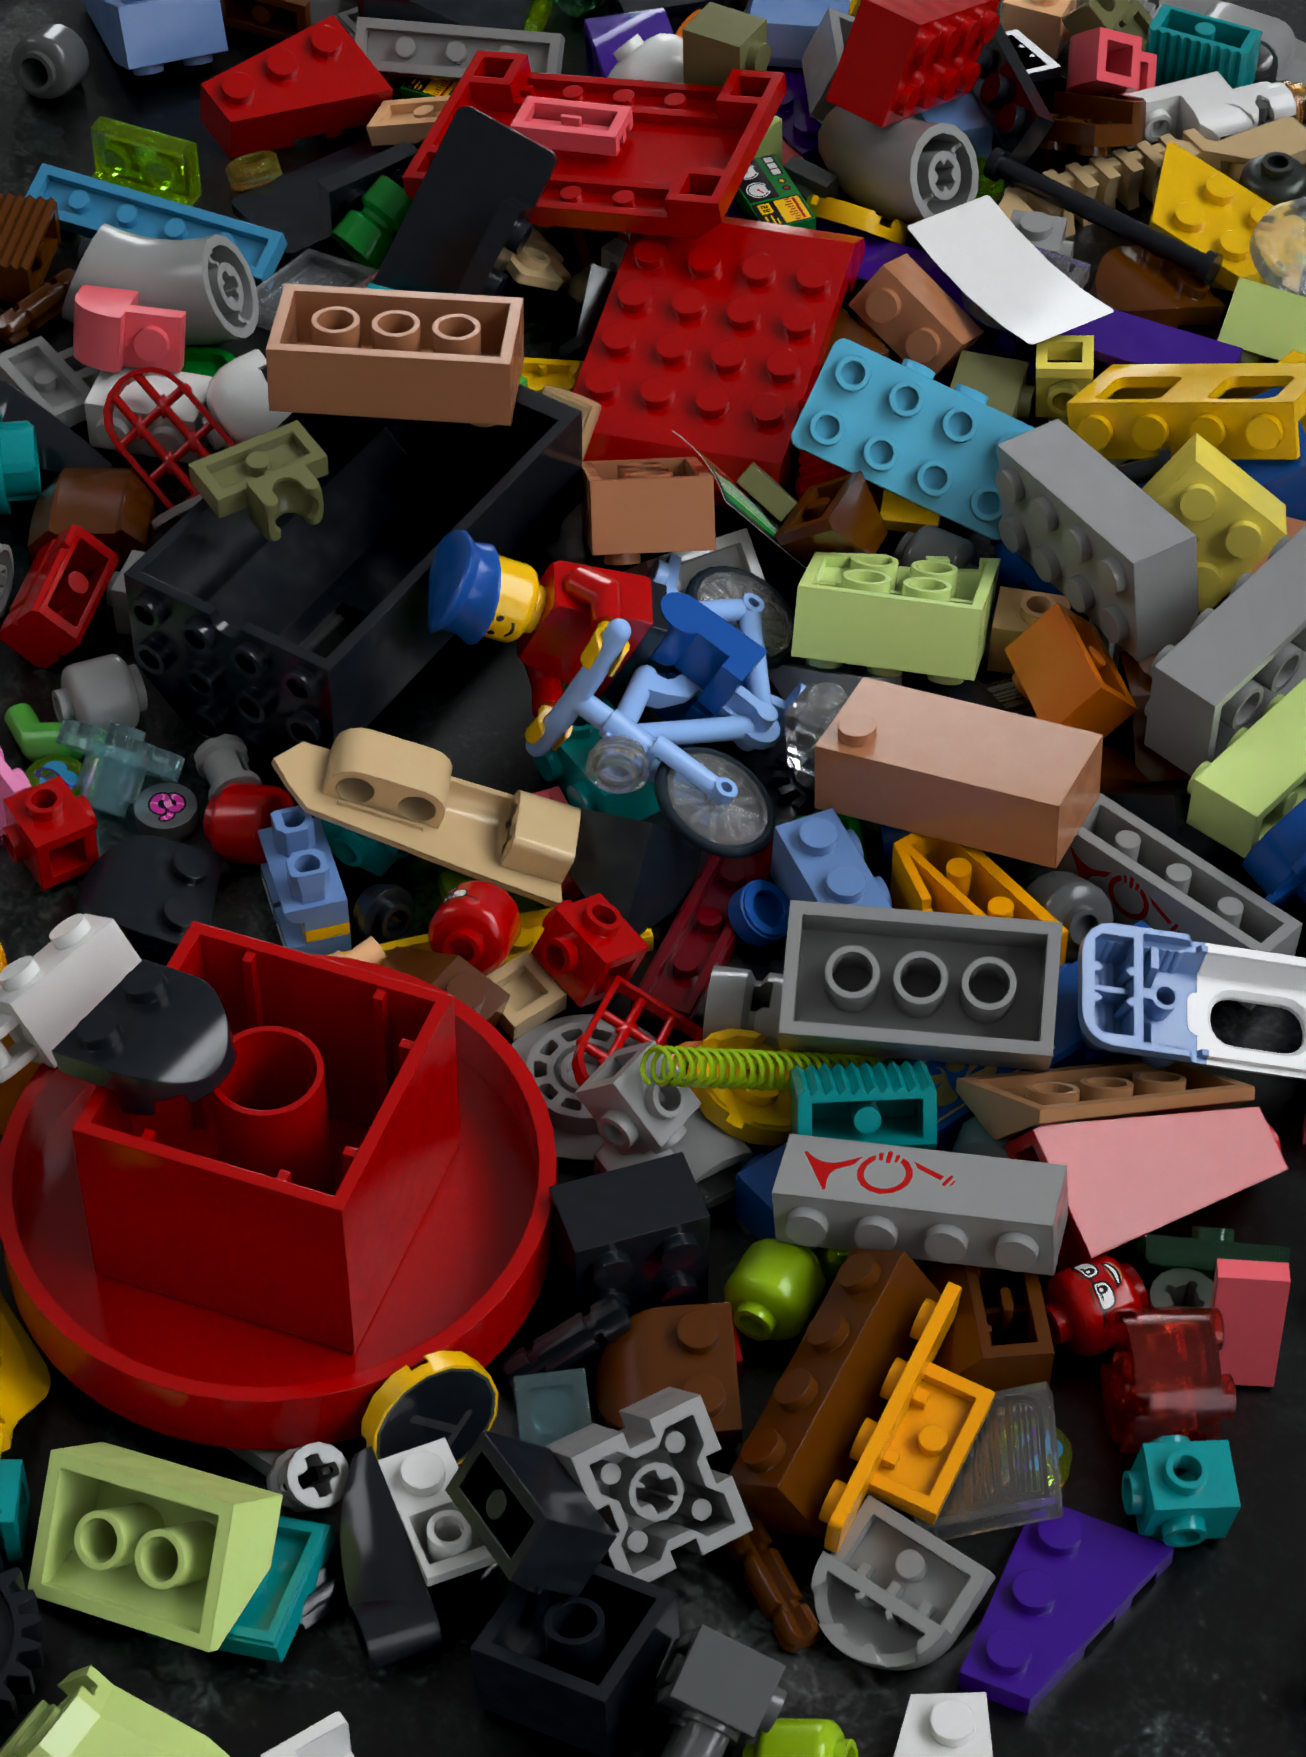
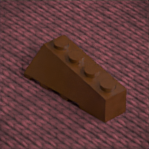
[729,1248,941,1539]

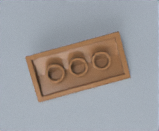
[956,1059,1255,1141]

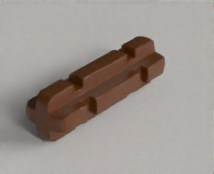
[0,268,75,346]
[727,1518,819,1653]

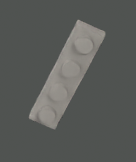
[355,16,565,82]

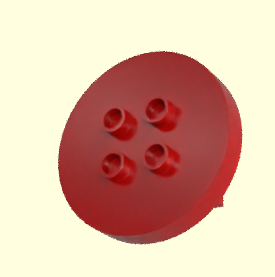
[0,921,557,1450]

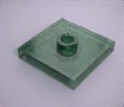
[1136,1226,1290,1272]

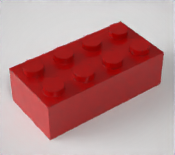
[825,0,1000,128]

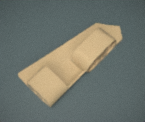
[271,728,581,908]

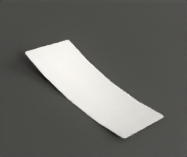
[907,195,1114,345]

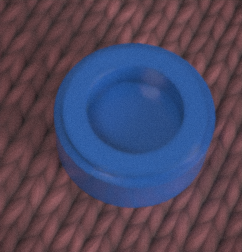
[728,880,790,948]

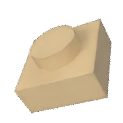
[486,951,567,1041]

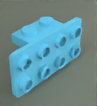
[791,338,1035,540]

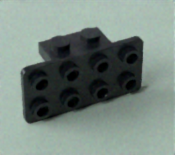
[373,106,558,296]
[231,137,424,262]

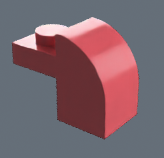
[1066,27,1157,97]
[73,284,187,373]

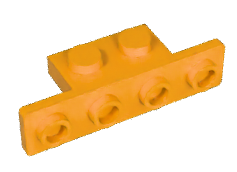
[818,1281,996,1554]

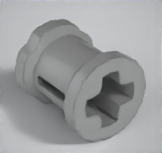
[194,734,263,801]
[266,1442,349,1514]

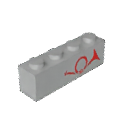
[1049,793,1303,1011]
[772,1134,1068,1276]

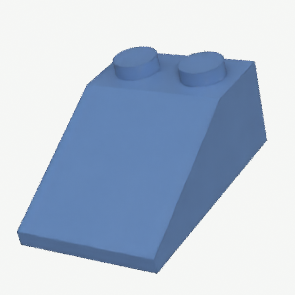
[81,0,228,76]

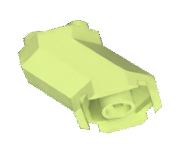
[0,1665,230,1757]

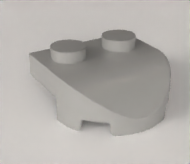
[811,1495,996,1671]

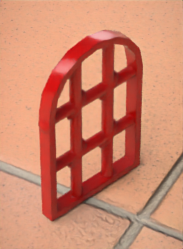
[103,366,236,509]
[571,975,703,1087]

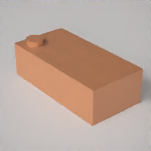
[266,283,524,427]
[581,457,716,565]
[815,677,1103,869]

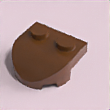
[1037,91,1146,156]
[1089,246,1226,328]
[595,1302,742,1444]

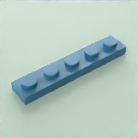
[25,163,288,290]

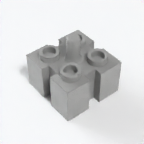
[545,1387,753,1582]

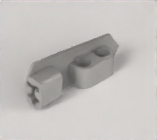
[1128,0,1306,94]

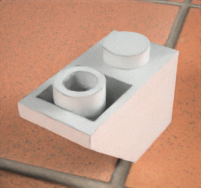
[378,1437,497,1587]

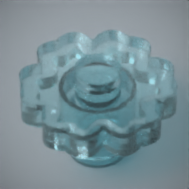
[56,719,185,818]

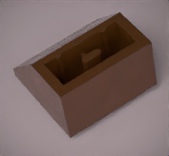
[919,1261,1055,1405]

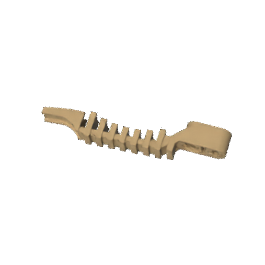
[998,116,1306,238]

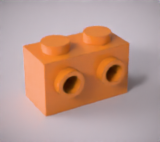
[1004,602,1138,739]

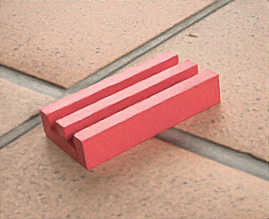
[510,96,633,156]

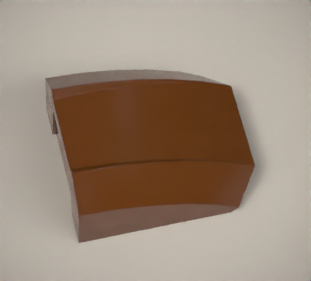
[27,467,158,572]

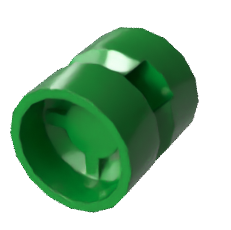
[331,175,413,277]

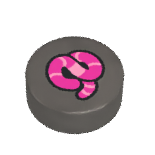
[134,783,199,841]

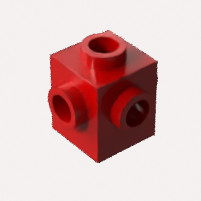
[0,775,99,891]
[531,893,650,1008]

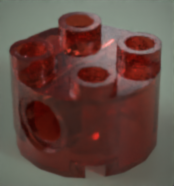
[1101,1305,1236,1454]

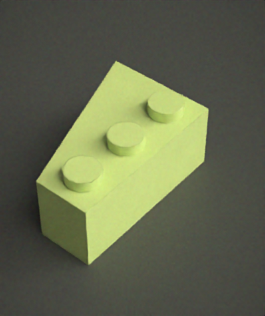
[1186,678,1306,858]

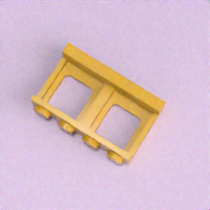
[1067,363,1306,460]

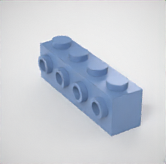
[770,808,903,1065]

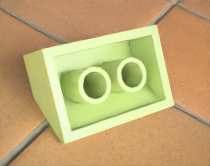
[1217,277,1306,363]
[28,1442,283,1652]

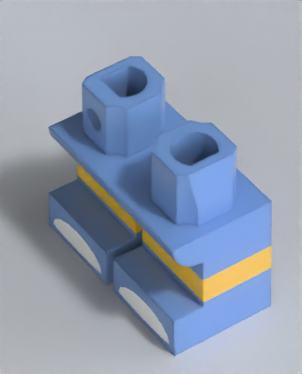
[257,805,352,955]

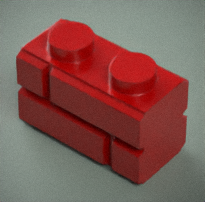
[0,524,120,669]

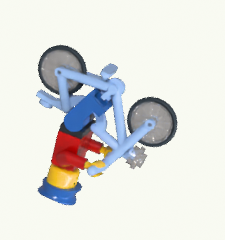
[428,530,812,859]

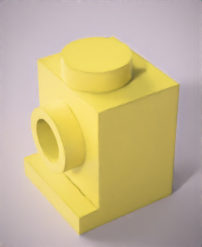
[1035,335,1094,426]

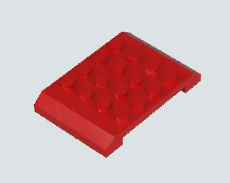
[402,50,787,239]
[573,216,865,507]

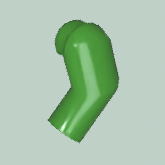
[4,703,88,763]

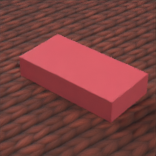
[1202,1258,1291,1387]

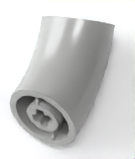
[818,106,979,225]
[61,223,259,347]

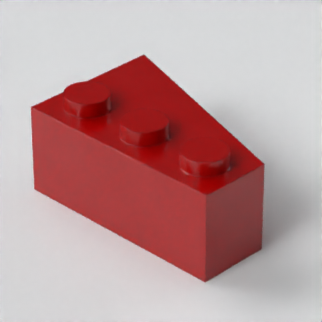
[200,15,393,158]

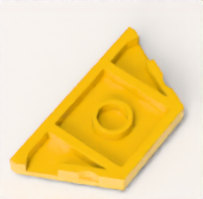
[1149,141,1306,292]

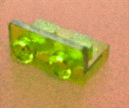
[90,116,202,206]

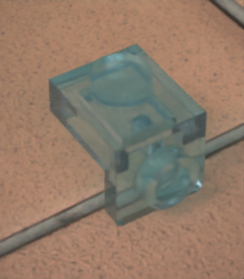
[513,1368,592,1447]

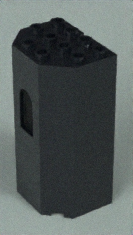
[124,384,583,771]

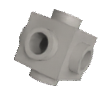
[575,1040,702,1156]

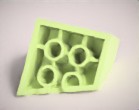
[791,552,1001,685]

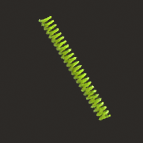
[640,1045,897,1091]

